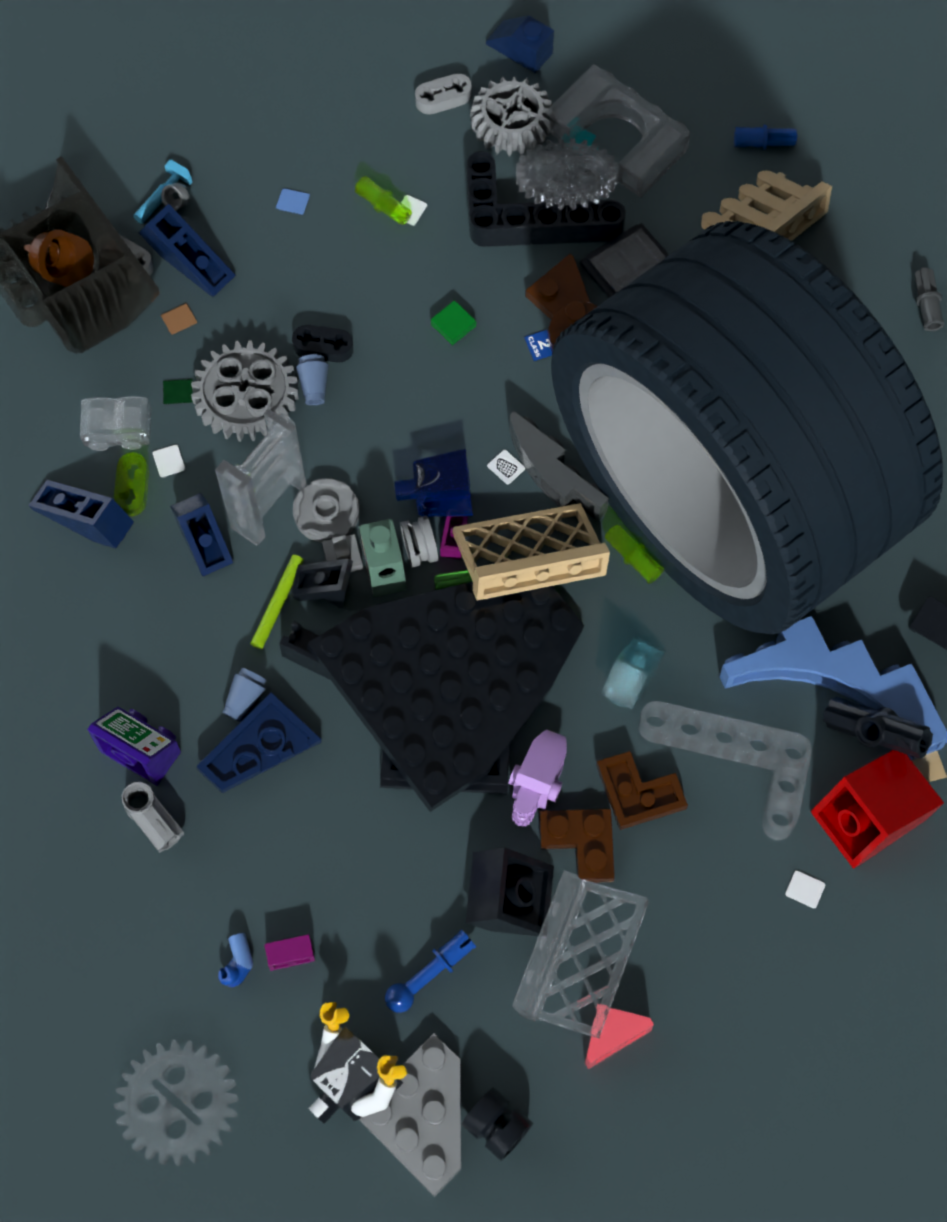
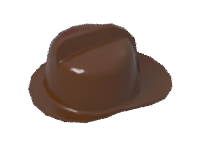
[23,229,94,288]

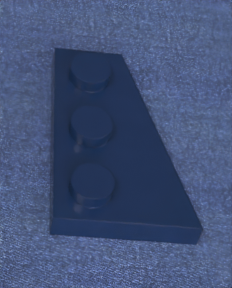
[196,693,322,793]

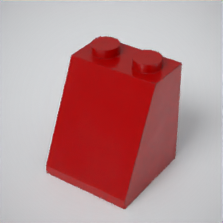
[810,750,944,869]

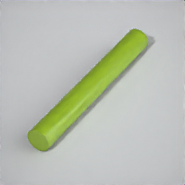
[250,555,304,649]

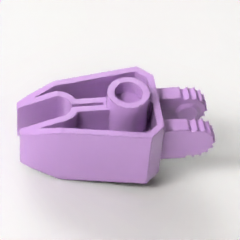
[509,729,567,827]

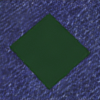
[163,379,193,404]

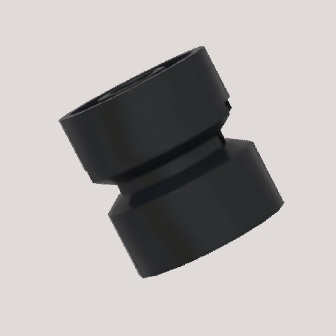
[461,1087,533,1161]

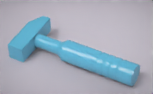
[133,159,193,224]

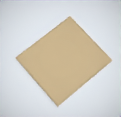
[912,751,947,782]

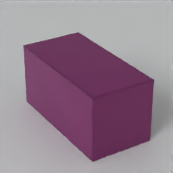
[440,510,468,560]
[264,934,315,971]

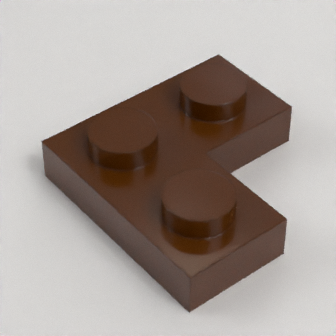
[596,751,688,830]
[539,809,615,883]

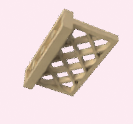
[453,503,610,601]

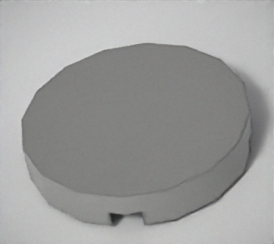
[293,478,360,543]

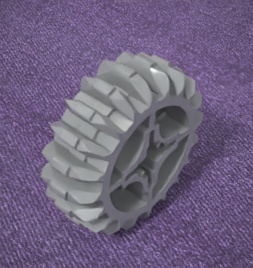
[470,76,554,157]

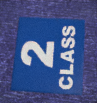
[524,330,552,361]

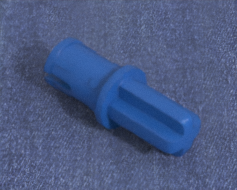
[734,124,797,150]

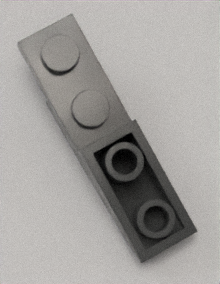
[509,411,609,522]

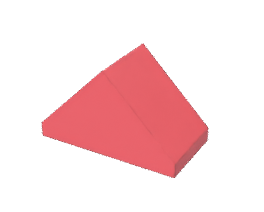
[585,1005,654,1069]

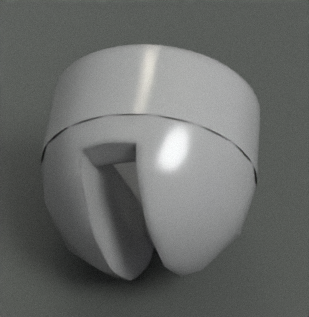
[161,183,190,210]

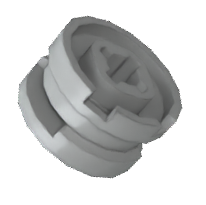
[400,516,438,568]

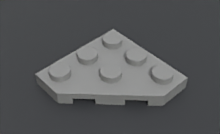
[359,1033,461,1197]

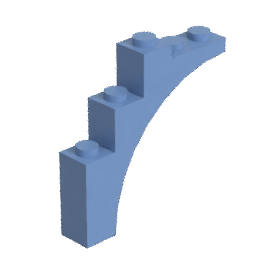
[719,616,947,761]

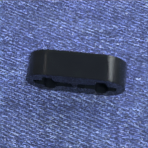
[292,325,354,363]

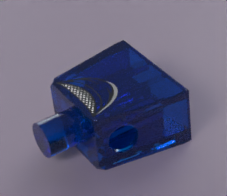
[394,449,473,517]

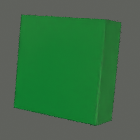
[431,300,476,346]

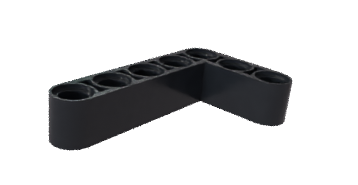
[467,151,626,247]

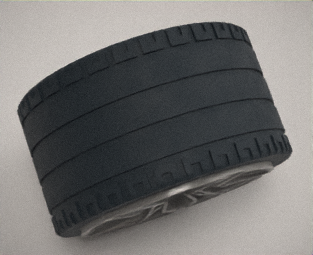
[551,221,943,634]

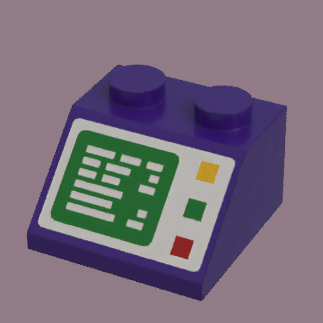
[87,706,181,786]

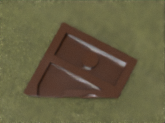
[526,254,590,319]

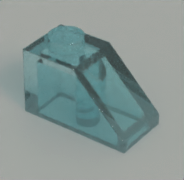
[601,636,666,709]

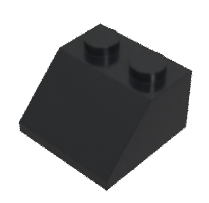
[466,847,554,937]

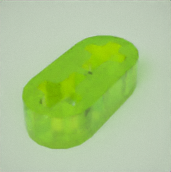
[114,452,149,516]

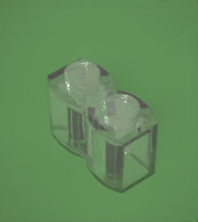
[80,396,152,451]

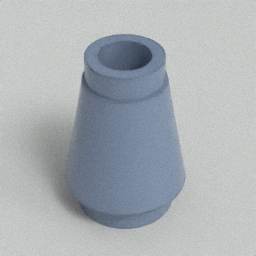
[296,354,328,406]
[222,668,266,722]

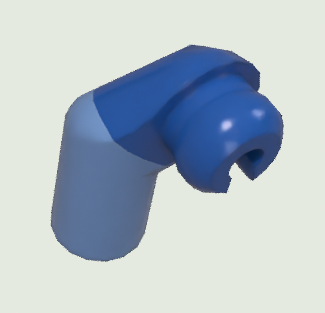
[218,933,253,988]

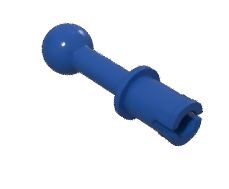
[385,929,477,1013]

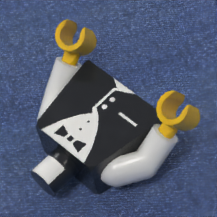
[308,1002,407,1124]

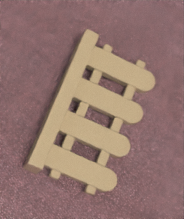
[701,171,832,241]

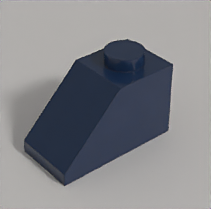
[486,15,554,73]
[170,493,233,577]

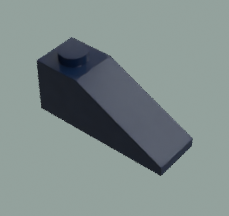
[138,204,236,297]
[28,479,134,549]

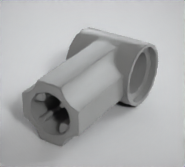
[121,782,184,853]

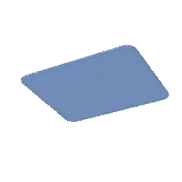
[276,188,310,215]

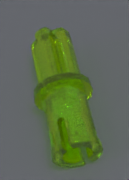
[355,176,412,225]
[605,525,664,584]

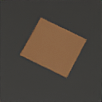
[161,303,198,335]

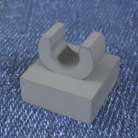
[322,534,363,572]

